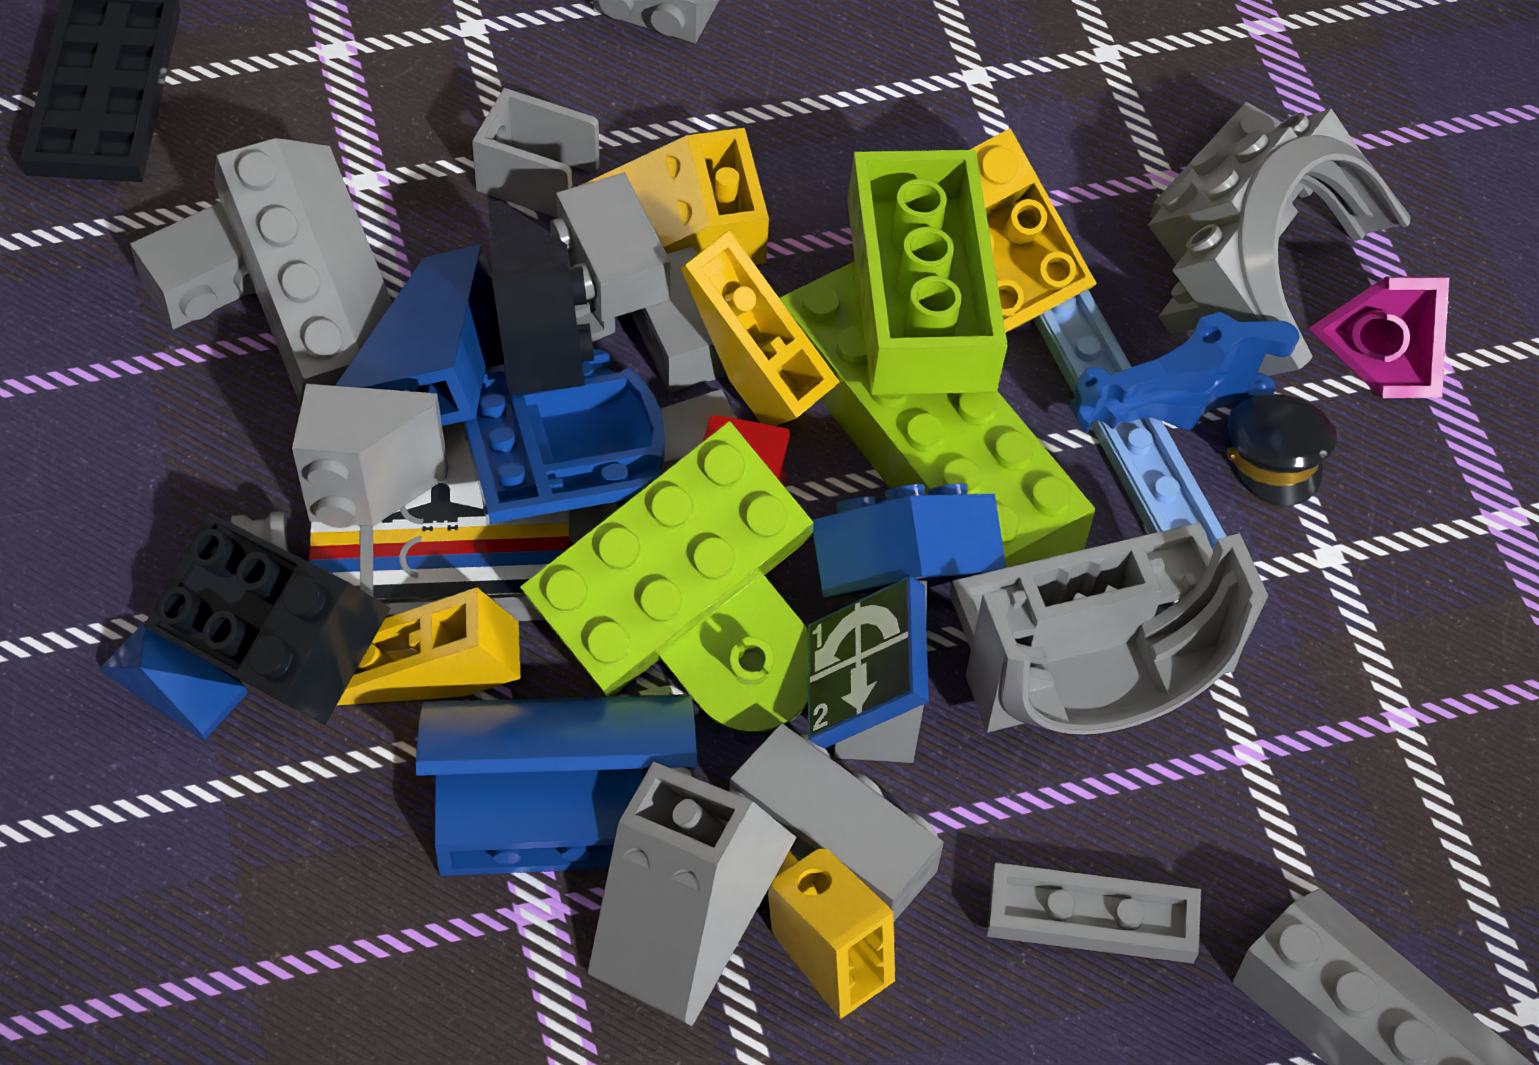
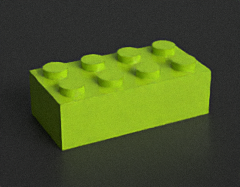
[847,150,1008,395]

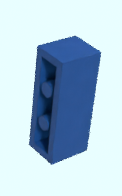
[435,769,643,876]

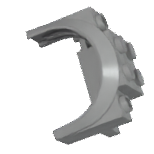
[1148,109,1411,376]
[950,522,1268,735]

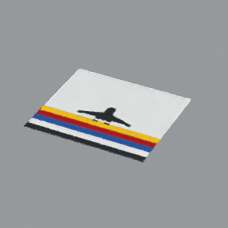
[309,422,570,599]

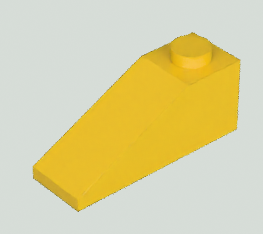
[680,230,840,426]
[336,587,521,706]

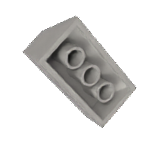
[214,138,392,403]
[1232,888,1534,1065]

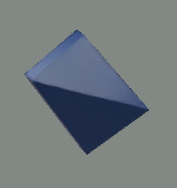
[101,621,248,741]

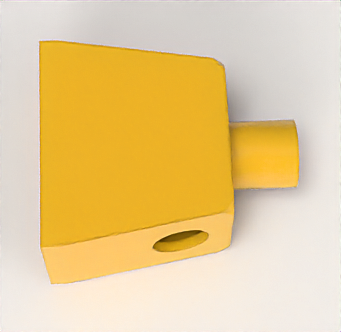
[768,849,895,1019]

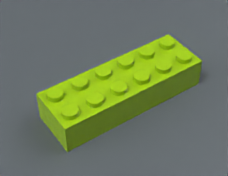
[779,261,1095,568]

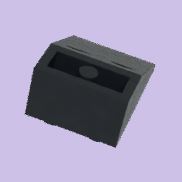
[143,512,391,725]

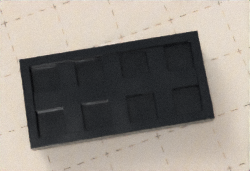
[21,0,181,182]

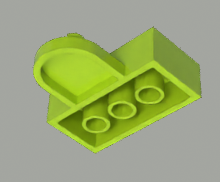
[520,421,814,734]

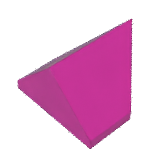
[1308,276,1449,398]

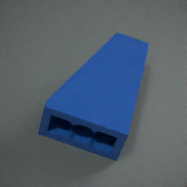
[335,244,497,426]

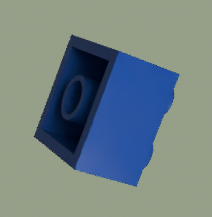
[812,483,1006,598]

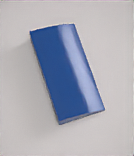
[416,694,697,776]

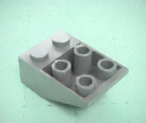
[588,761,797,1026]

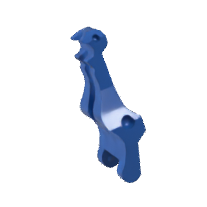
[1069,312,1300,433]

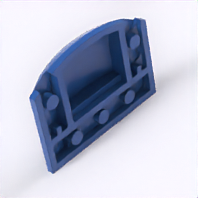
[462,349,666,524]

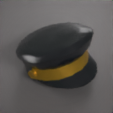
[1227,394,1337,506]

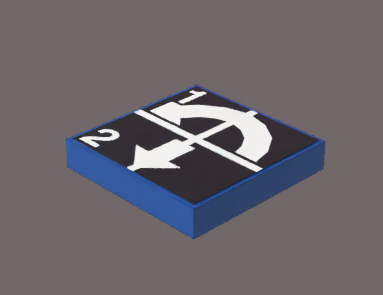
[808,576,929,749]

